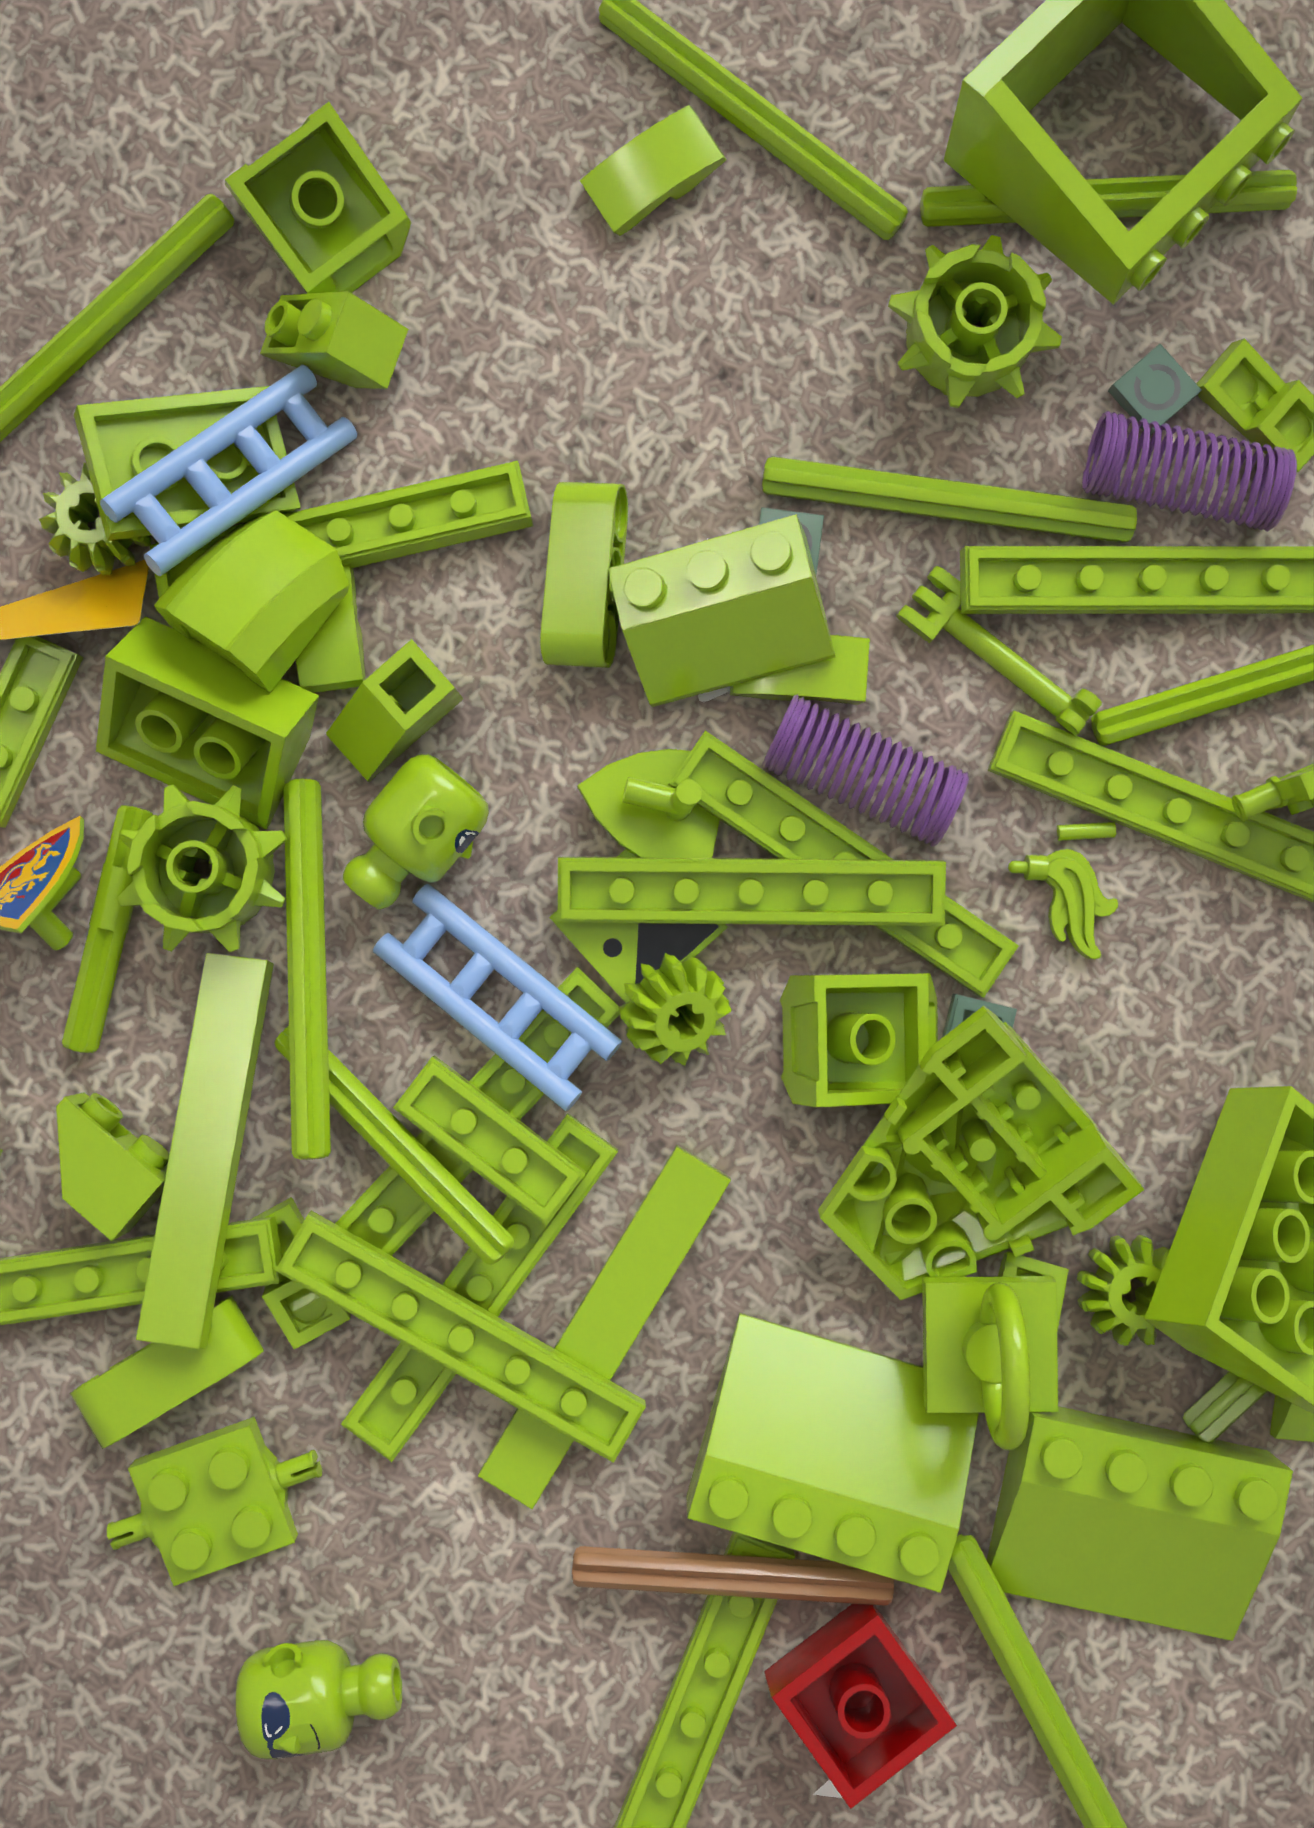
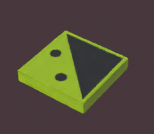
[549,849,728,1003]

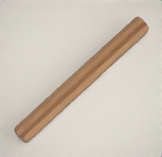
[572,1546,894,1606]

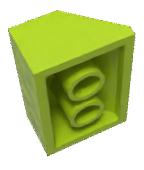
[608,514,835,707]
[96,616,319,829]

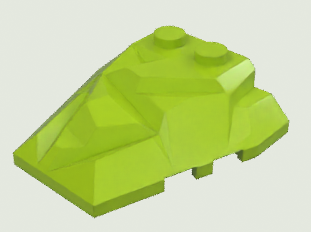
[818,1006,1145,1300]

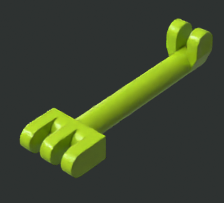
[896,566,1102,736]

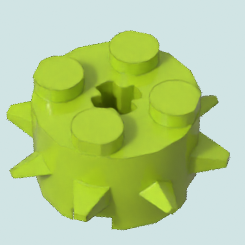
[888,235,1062,408]
[117,785,287,952]

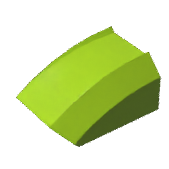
[225,102,411,294]
[154,510,350,693]
[779,973,938,1107]

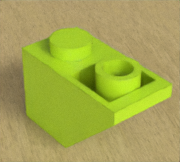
[260,291,409,389]
[326,639,463,782]
[56,1092,169,1241]

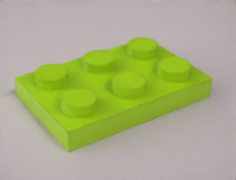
[74,386,301,541]

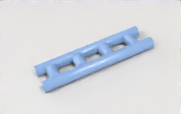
[100,365,357,576]
[373,884,623,1111]

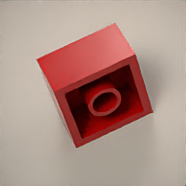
[764,1604,957,1809]

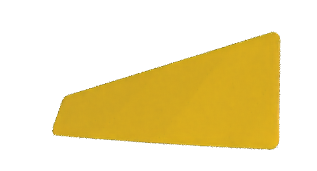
[0,560,149,640]

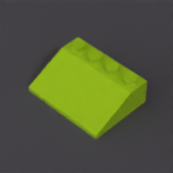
[1144,1086,1314,1414]
[686,1313,979,1593]
[987,1406,1293,1641]

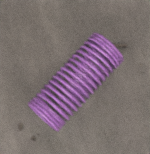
[1082,411,1297,532]
[762,694,969,847]

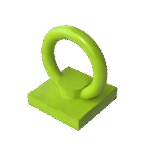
[922,1276,1058,1450]

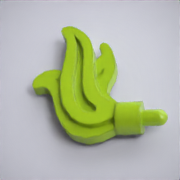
[1008,849,1118,959]

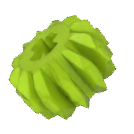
[39,463,151,575]
[618,953,732,1066]
[1077,1235,1170,1346]

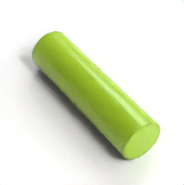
[1057,822,1116,841]

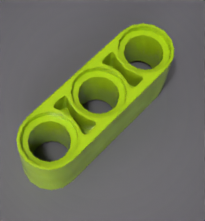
[540,482,628,668]
[70,1295,264,1449]

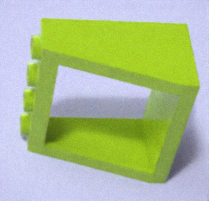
[944,0,1303,305]

